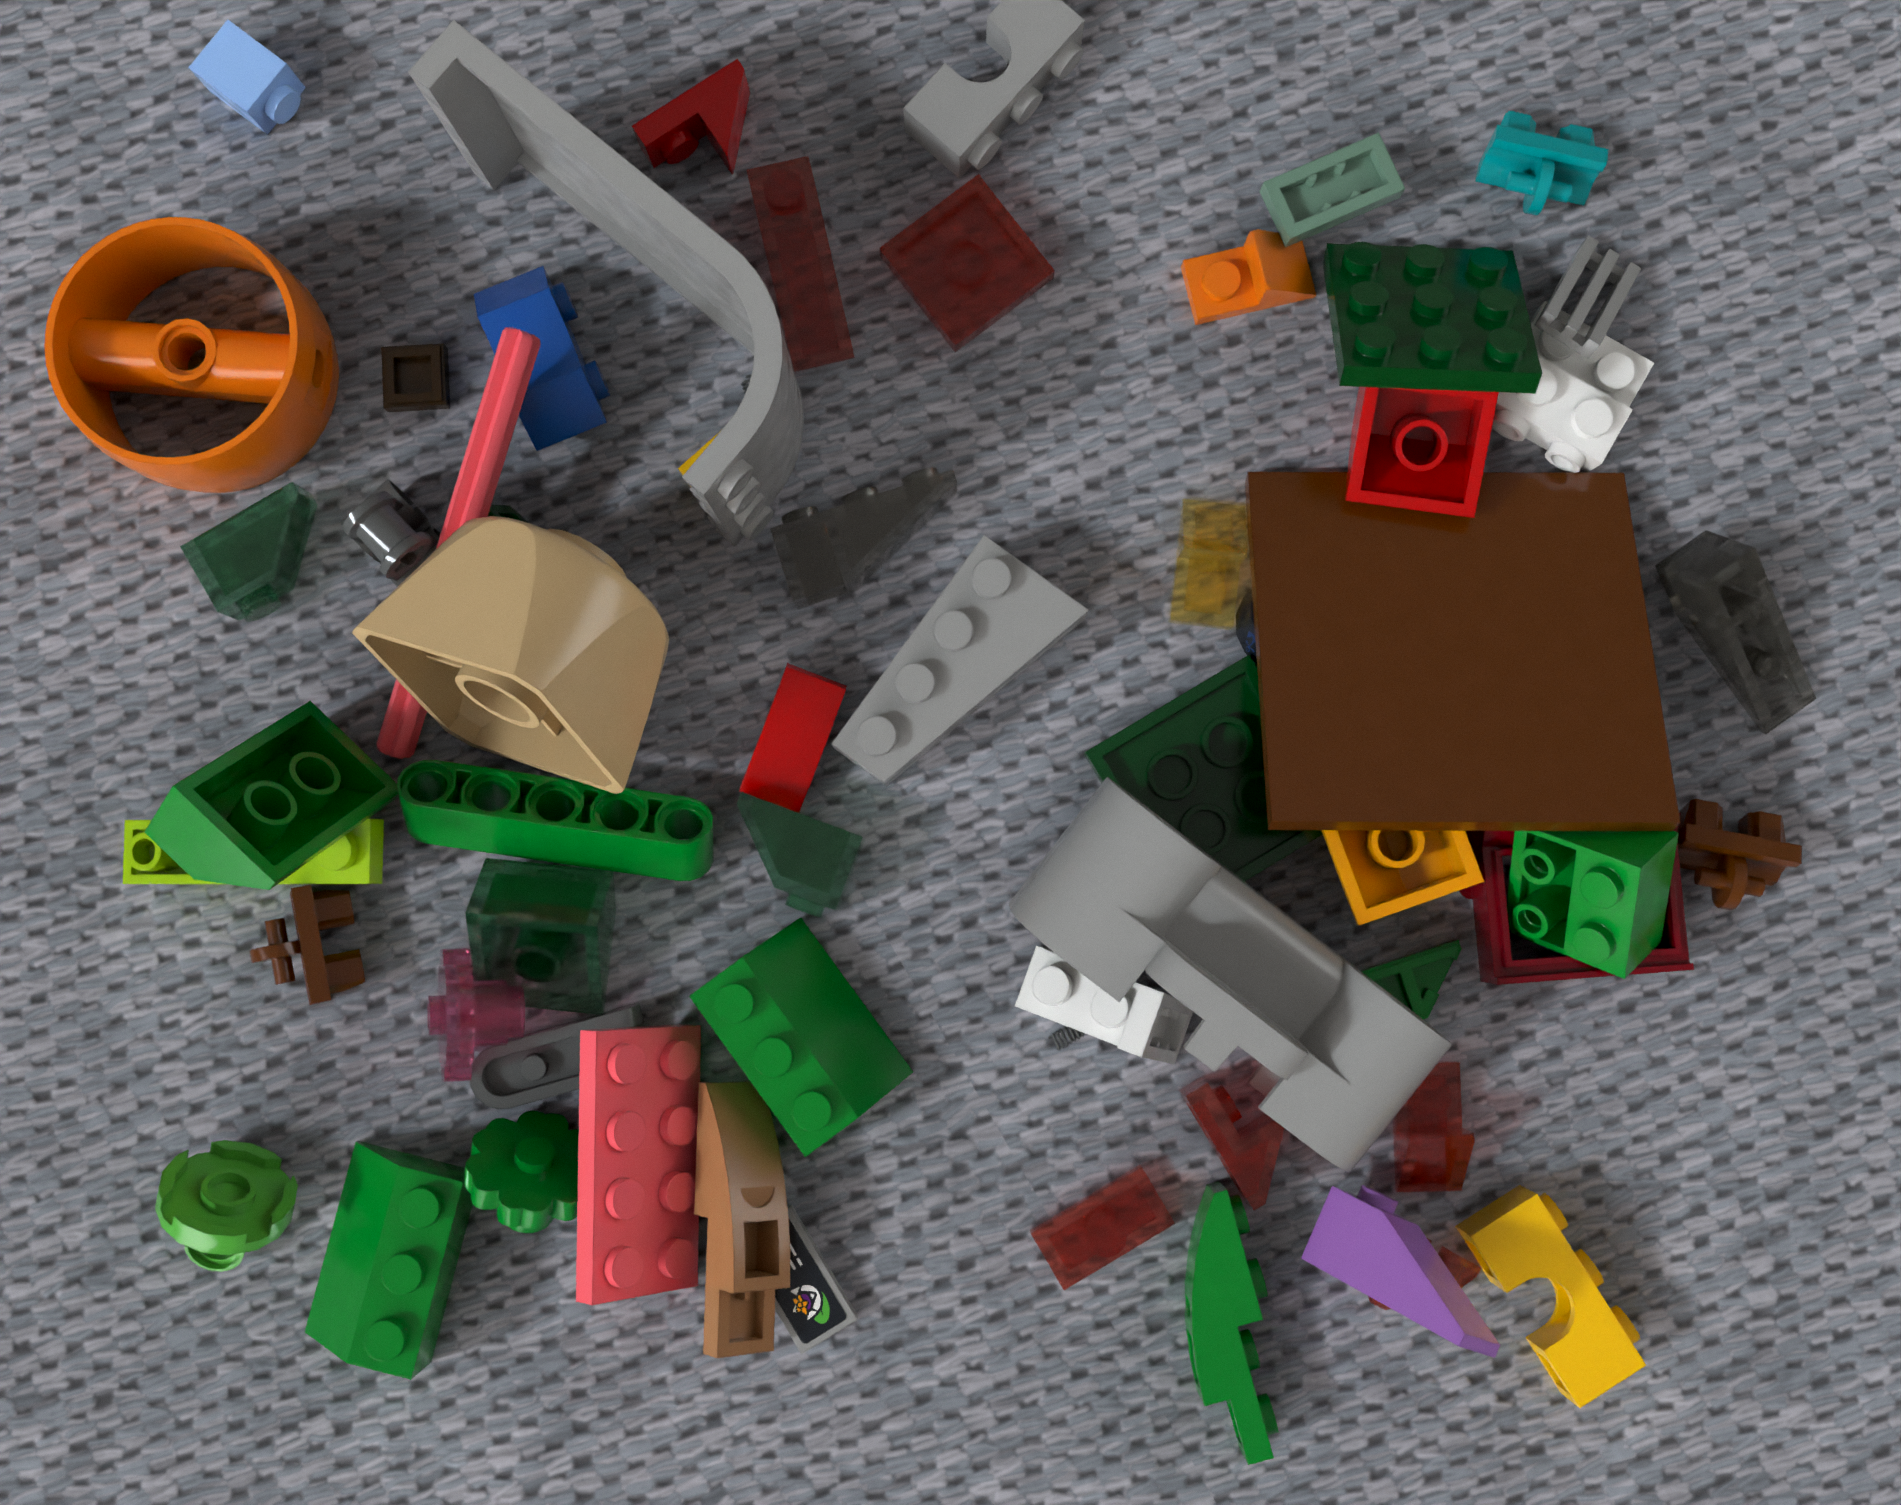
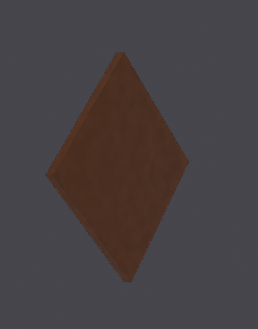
[1245,472,1681,831]

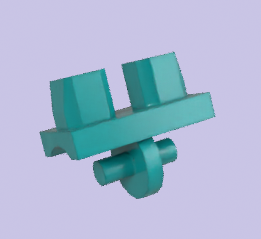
[1475,111,1609,216]

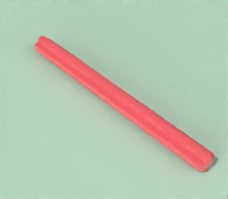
[376,327,541,759]

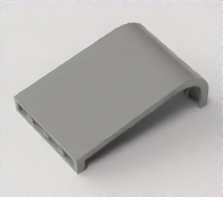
[408,20,804,546]

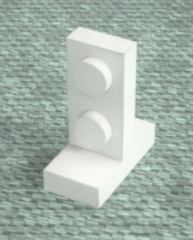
[1015,946,1193,1065]

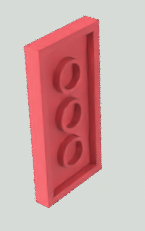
[576,1025,701,1305]

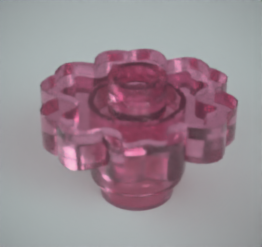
[427,948,525,1082]

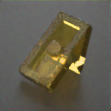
[1168,499,1248,630]

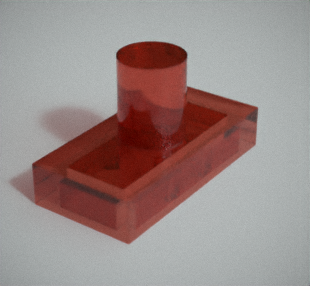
[1030,1165,1175,1290]

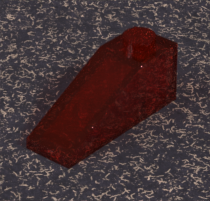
[746,156,855,372]

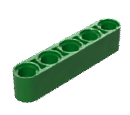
[397,760,714,881]

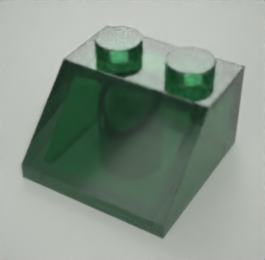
[465,858,616,1015]

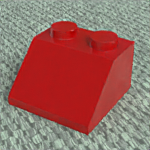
[1345,387,1499,518]

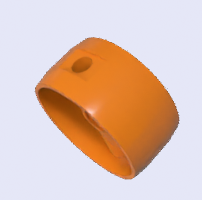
[44,217,339,493]

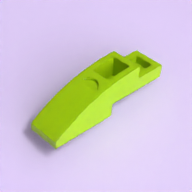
[123,819,384,885]

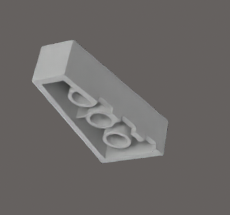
[832,535,1089,787]

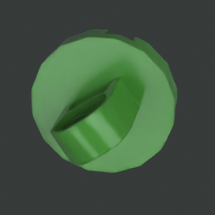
[155,1140,298,1272]

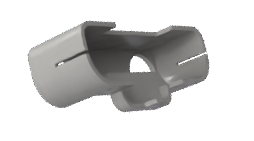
[1009,777,1453,1172]

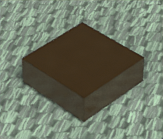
[381,343,450,412]

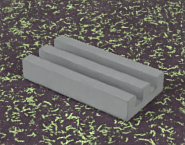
[1535,235,1641,359]

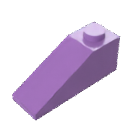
[1301,1185,1500,1358]

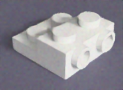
[1492,301,1654,473]

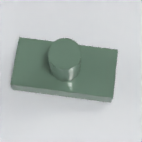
[1259,132,1405,248]

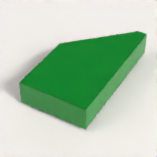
[1360,940,1462,1019]

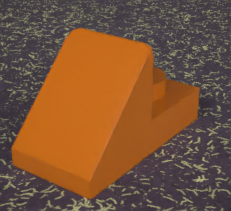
[1181,229,1316,325]

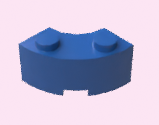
[474,266,611,451]

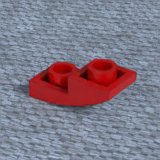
[739,663,847,813]

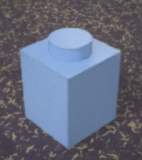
[188,19,306,135]

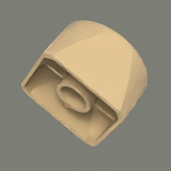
[352,516,669,794]

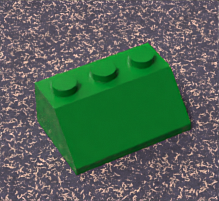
[145,701,399,890]
[689,917,914,1157]
[305,1141,473,1380]

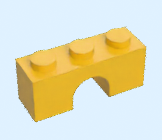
[1455,1185,1646,1408]

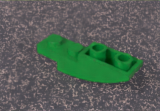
[1185,1181,1279,1465]

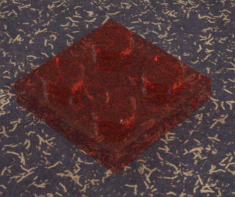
[879,174,1055,352]

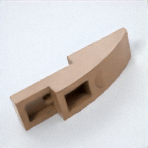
[694,1081,790,1358]

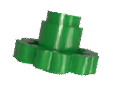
[464,1110,579,1233]

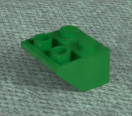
[1507,831,1679,979]

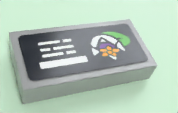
[775,1204,858,1354]

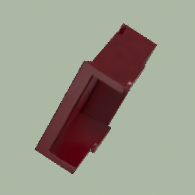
[1459,813,1694,985]

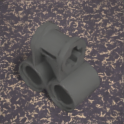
[341,479,440,587]

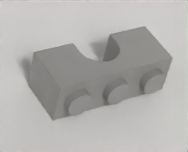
[903,0,1085,179]

